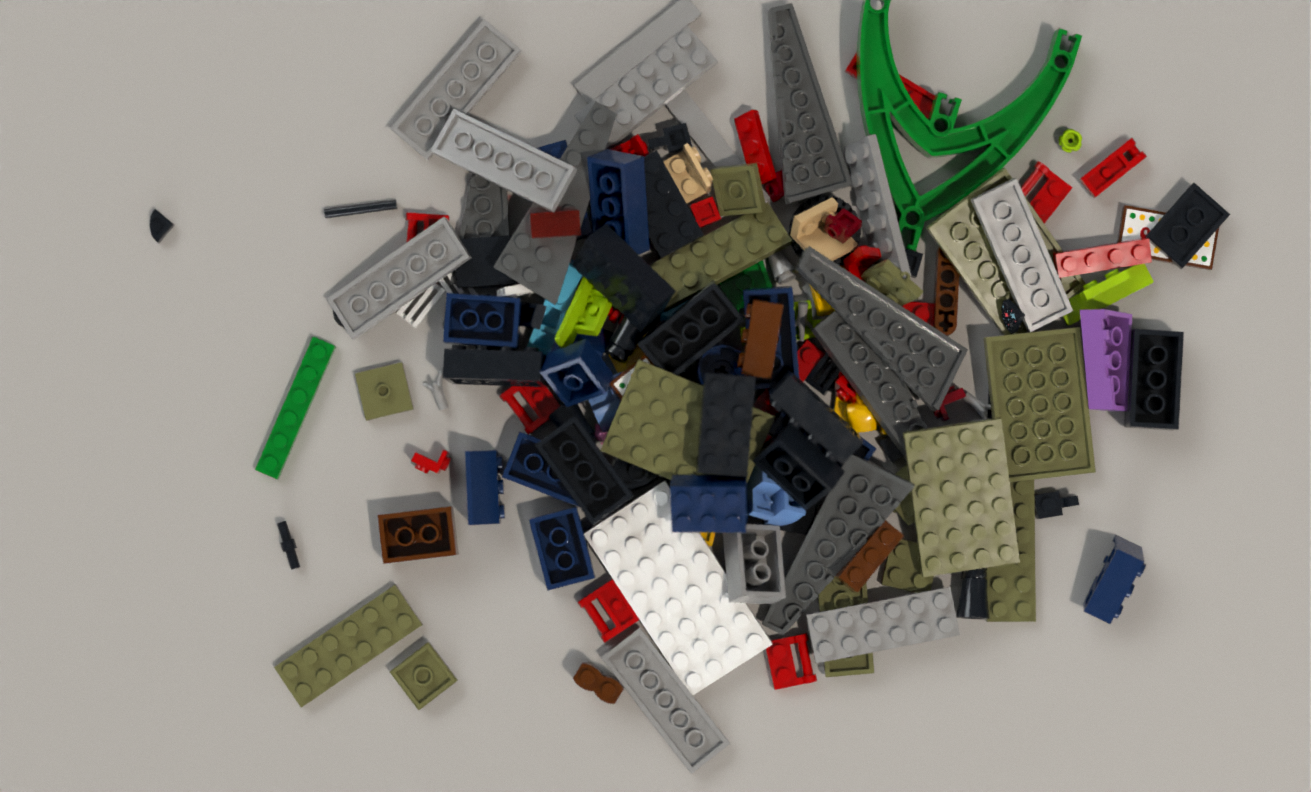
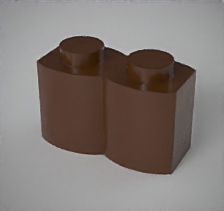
[573,662,624,704]

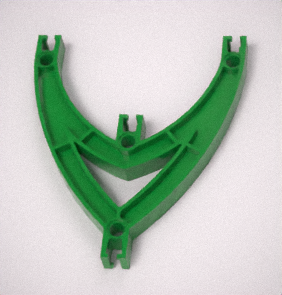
[857,0,1082,251]

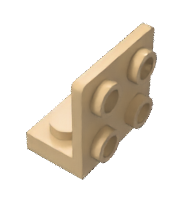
[663,143,713,204]
[790,197,858,261]

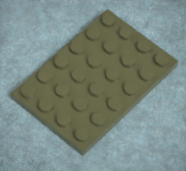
[926,168,1086,335]
[983,327,1096,482]
[600,359,775,482]
[903,417,1020,577]

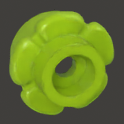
[1058,129,1082,153]

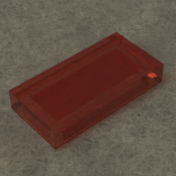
[530,210,581,239]

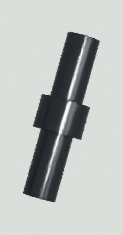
[277,521,300,570]

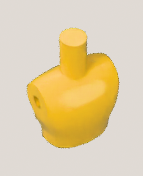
[846,391,877,433]

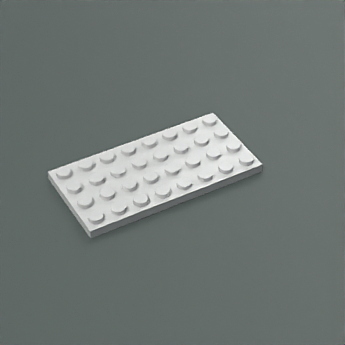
[584,480,773,695]

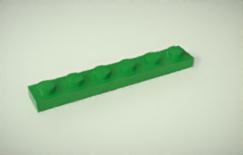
[255,337,336,480]

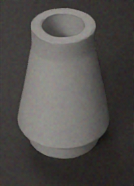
[768,251,796,285]

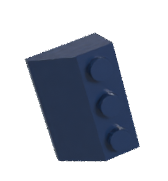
[465,450,505,525]

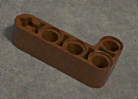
[933,247,959,336]

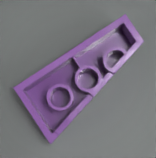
[1080,309,1132,411]

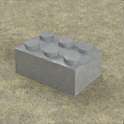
[723,524,786,604]

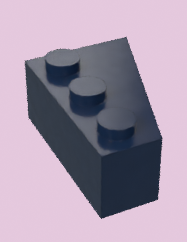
[1083,535,1146,624]

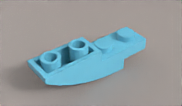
[527,259,582,355]

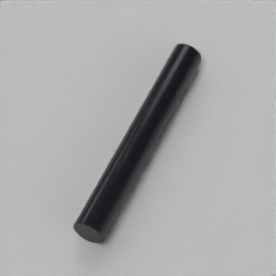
[324,200,397,218]

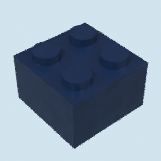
[540,339,613,407]

